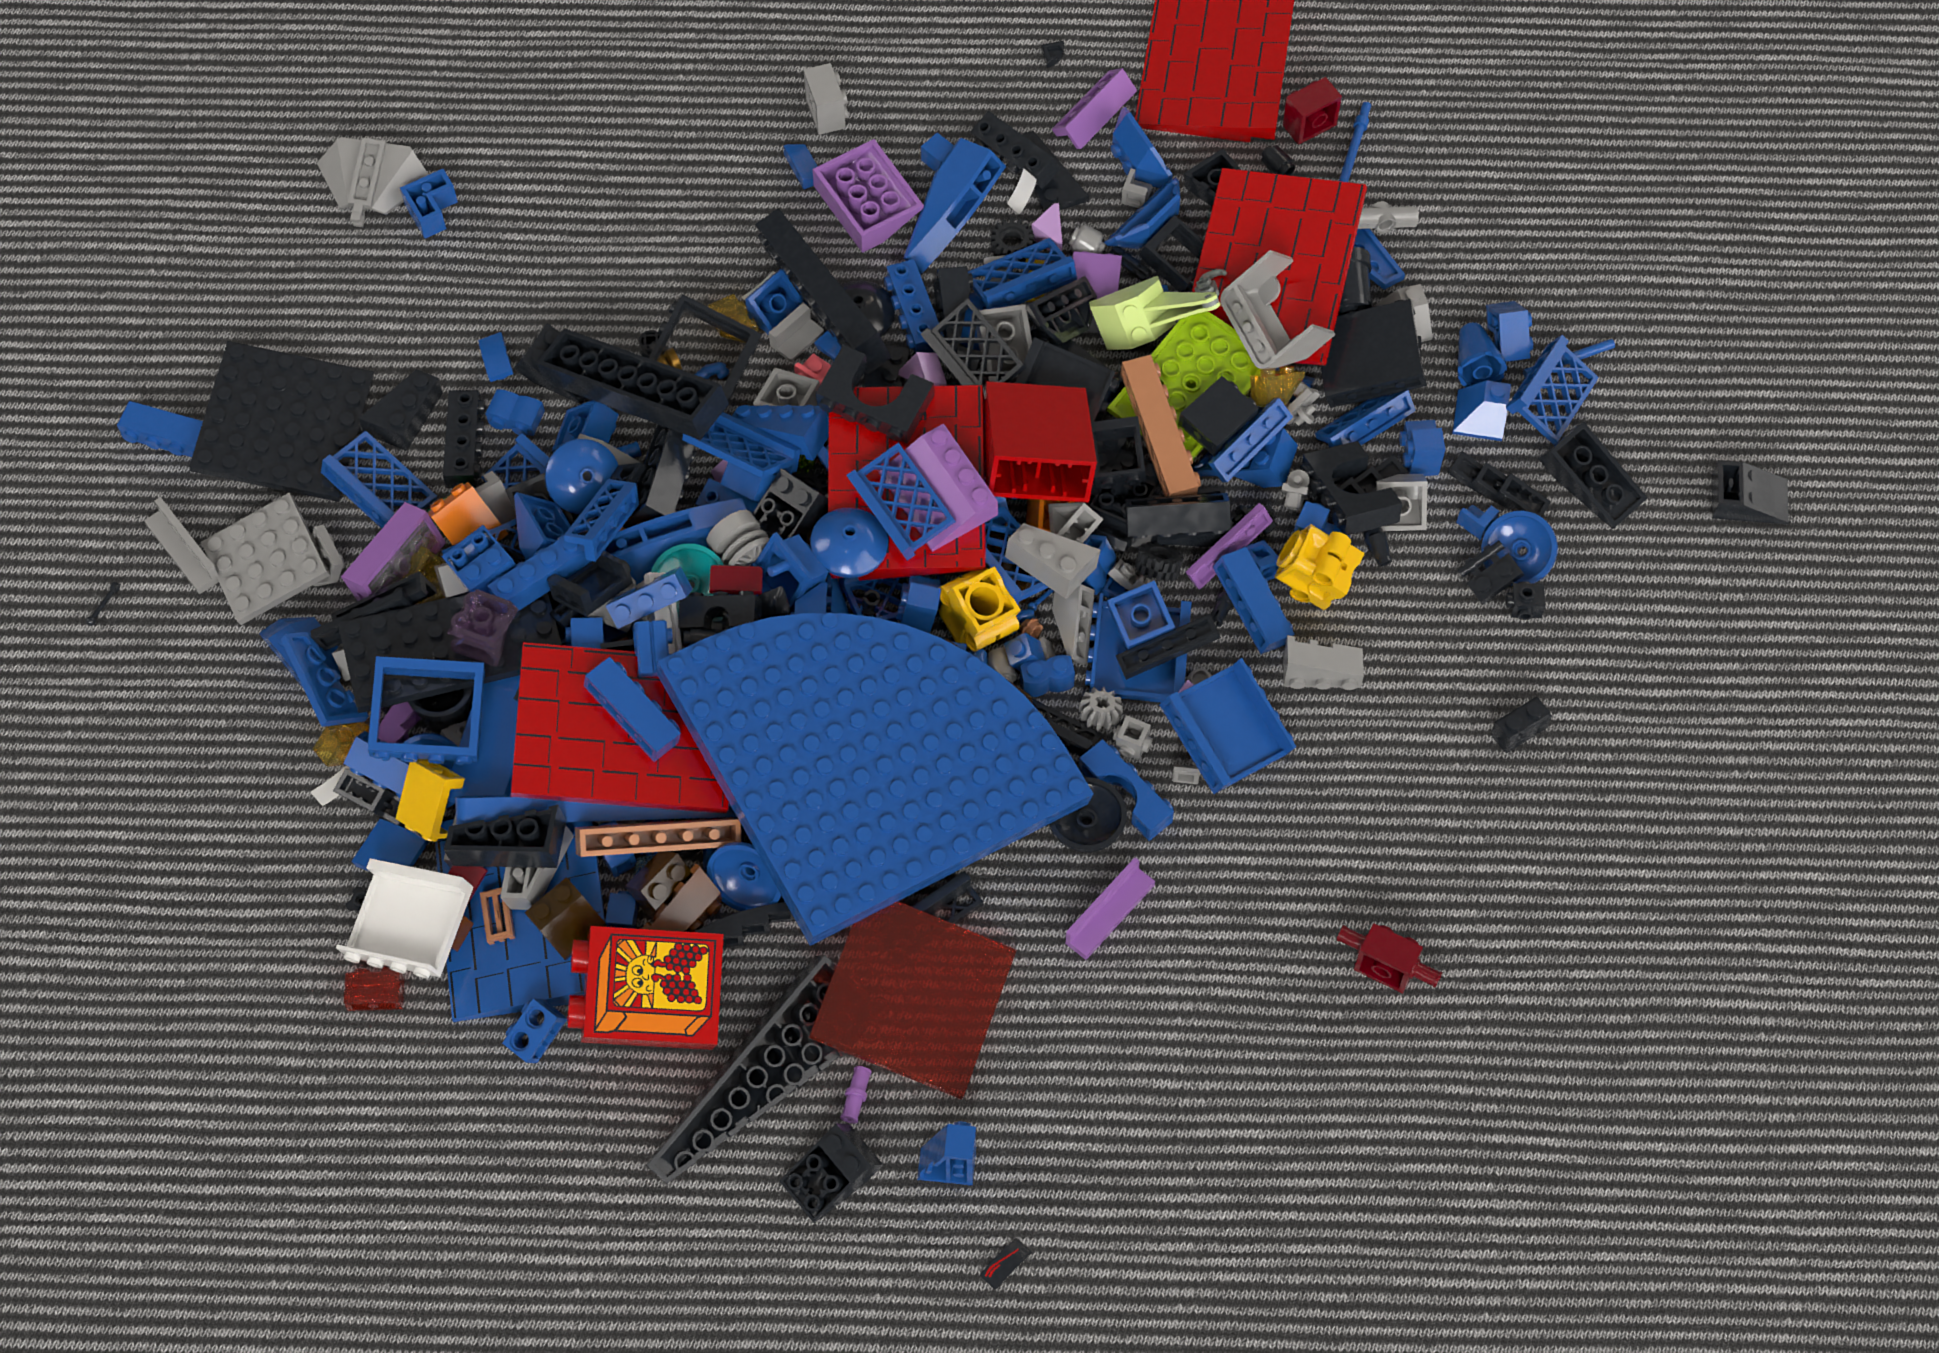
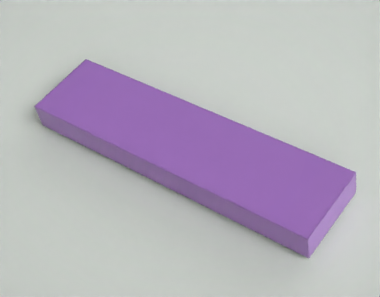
[1186,503,1273,590]

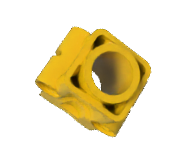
[1275,524,1364,610]
[938,566,1021,652]

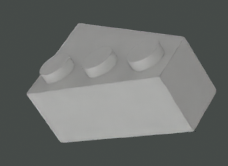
[1283,635,1364,690]

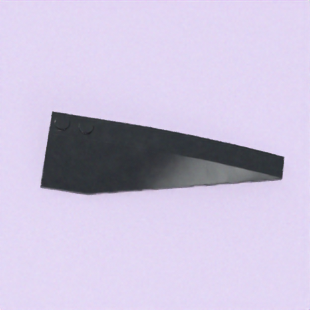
[646,955,883,1184]

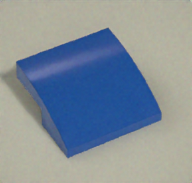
[351,819,428,872]

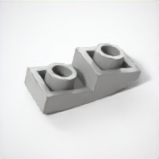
[1108,559,1163,592]

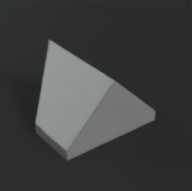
[1049,502,1103,543]

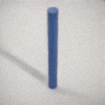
[1523,339,1615,378]

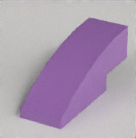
[378,702,421,744]

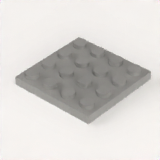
[201,493,330,625]

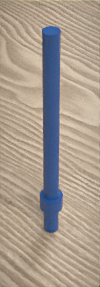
[1339,102,1371,182]

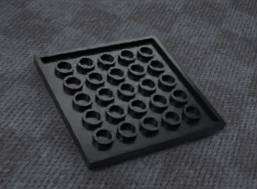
[189,341,374,502]

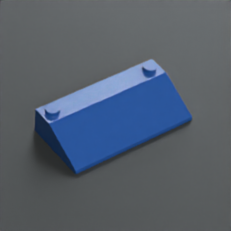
[448,675,520,803]

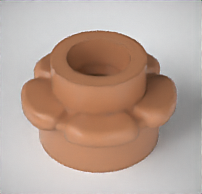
[1019,618,1043,639]

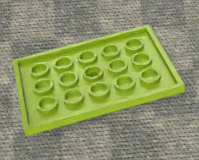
[1107,311,1266,460]

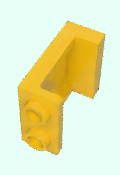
[395,759,465,842]

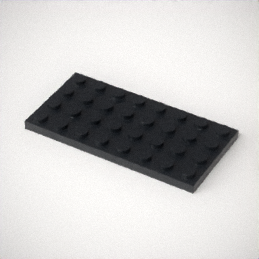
[338,592,562,714]

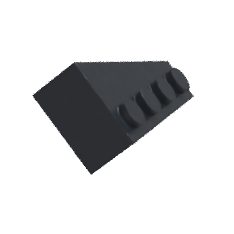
[1184,148,1241,207]
[444,805,566,868]

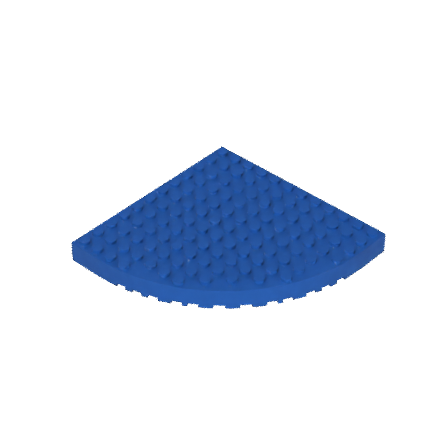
[656,613,1093,946]

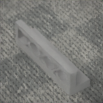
[144,497,219,594]

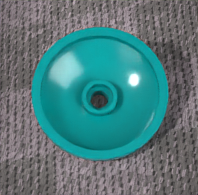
[651,544,724,619]

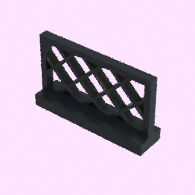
[921,298,1026,398]

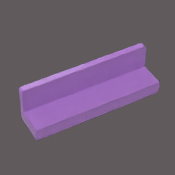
[1052,68,1137,149]
[1065,857,1155,960]

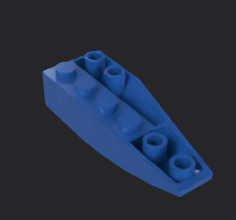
[904,138,1006,274]
[604,498,746,585]

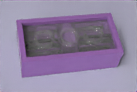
[341,502,446,601]

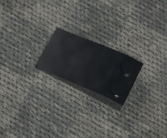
[1538,421,1647,529]

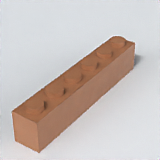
[1120,355,1201,497]
[575,817,741,857]

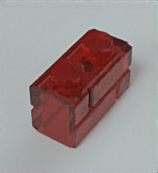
[344,967,405,1011]

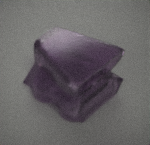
[447,589,519,666]

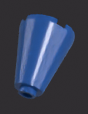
[1457,323,1507,387]

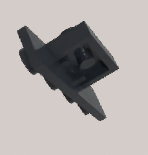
[1075,500,1157,552]

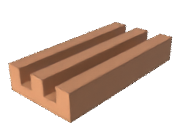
[480,887,515,945]

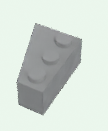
[1005,523,1101,599]
[500,826,574,910]

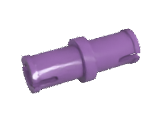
[840,1066,872,1124]

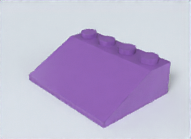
[813,139,924,253]
[879,424,998,552]

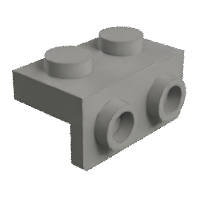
[311,524,344,587]

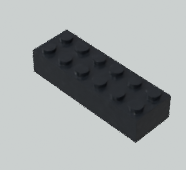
[623,424,697,529]

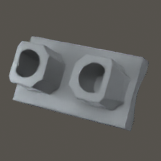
[1280,381,1321,425]
[1282,470,1311,513]

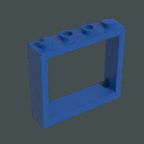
[368,656,485,765]

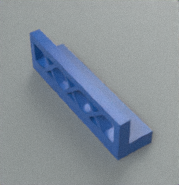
[1315,390,1416,448]
[564,479,639,562]

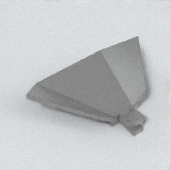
[317,137,429,227]

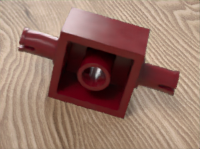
[1336,923,1443,994]

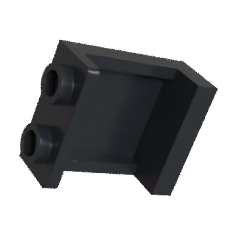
[1178,376,1259,457]
[547,551,633,617]

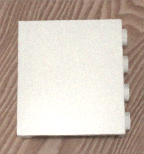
[336,859,473,979]

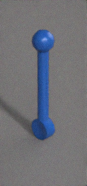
[1027,588,1054,611]

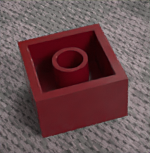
[1282,77,1342,145]

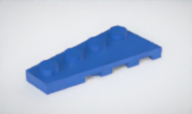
[1354,229,1405,290]
[281,632,369,727]

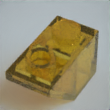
[708,294,759,343]
[1250,366,1305,407]
[313,722,370,767]

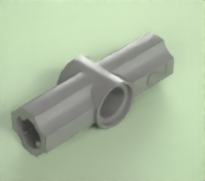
[1358,201,1419,234]

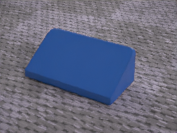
[783,144,818,189]

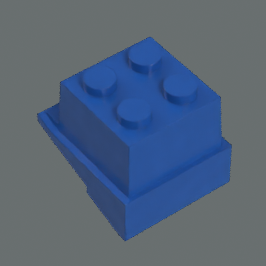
[750,532,829,611]

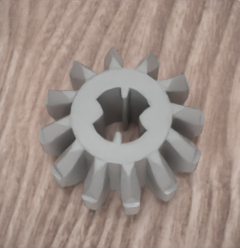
[1078,687,1123,732]

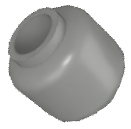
[1068,225,1105,254]

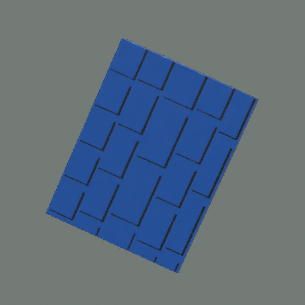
[435,819,605,1022]

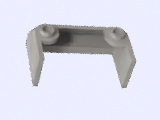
[1220,250,1335,370]

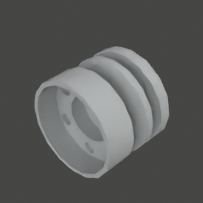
[706,510,770,566]

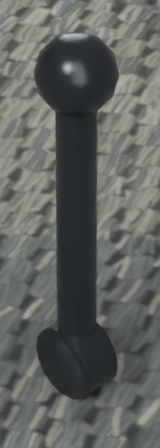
[85,582,120,626]

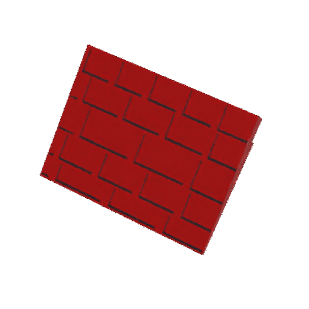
[1135,0,1294,142]
[1192,168,1367,365]
[828,385,986,581]
[511,642,729,814]

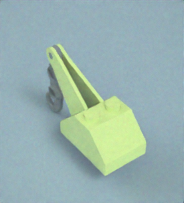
[1089,269,1227,350]

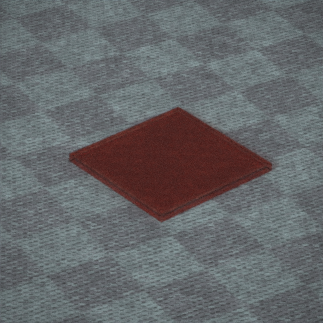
[809,901,1017,1100]

